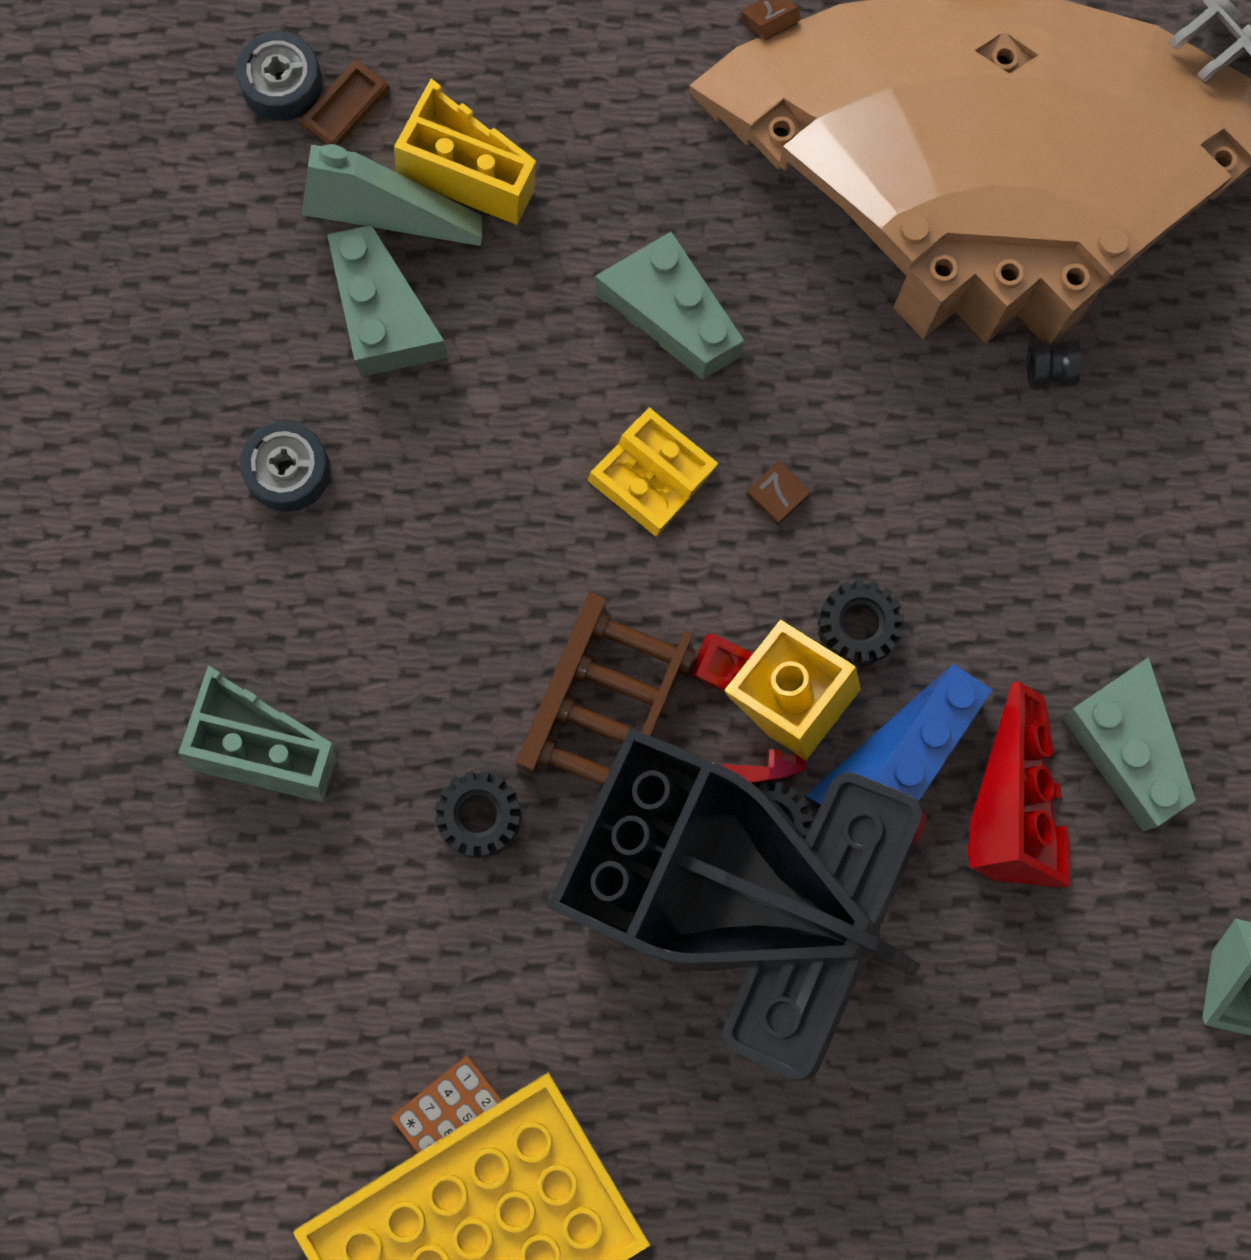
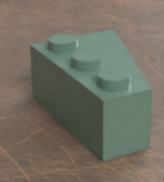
[1060,657,1196,831]

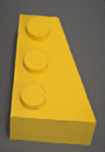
[394,79,536,225]

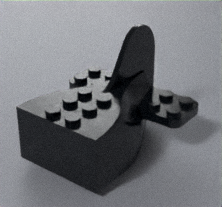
[547,728,926,1081]

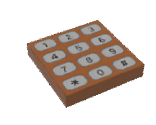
[390,1055,502,1153]

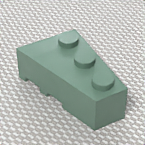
[327,225,448,377]
[595,232,744,380]
[179,665,337,803]

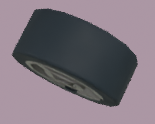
[236,31,322,121]
[240,421,331,512]

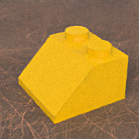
[724,620,861,760]

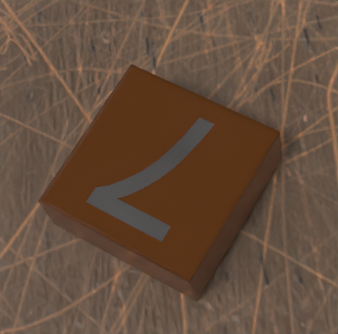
[741,0,801,40]
[746,461,811,526]

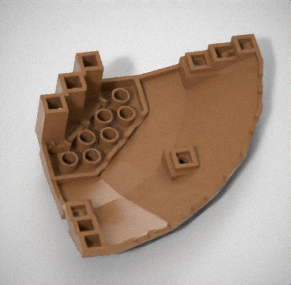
[689,0,1251,345]

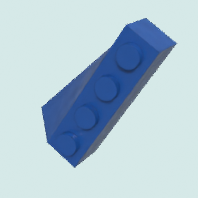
[804,663,992,807]

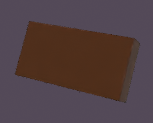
[299,58,390,146]

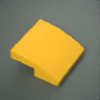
[587,407,719,537]

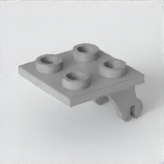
[1169,0,1251,83]

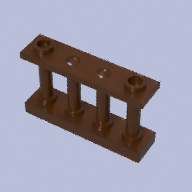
[516,592,697,786]

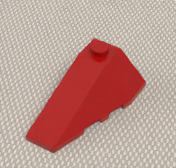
[967,681,1070,888]

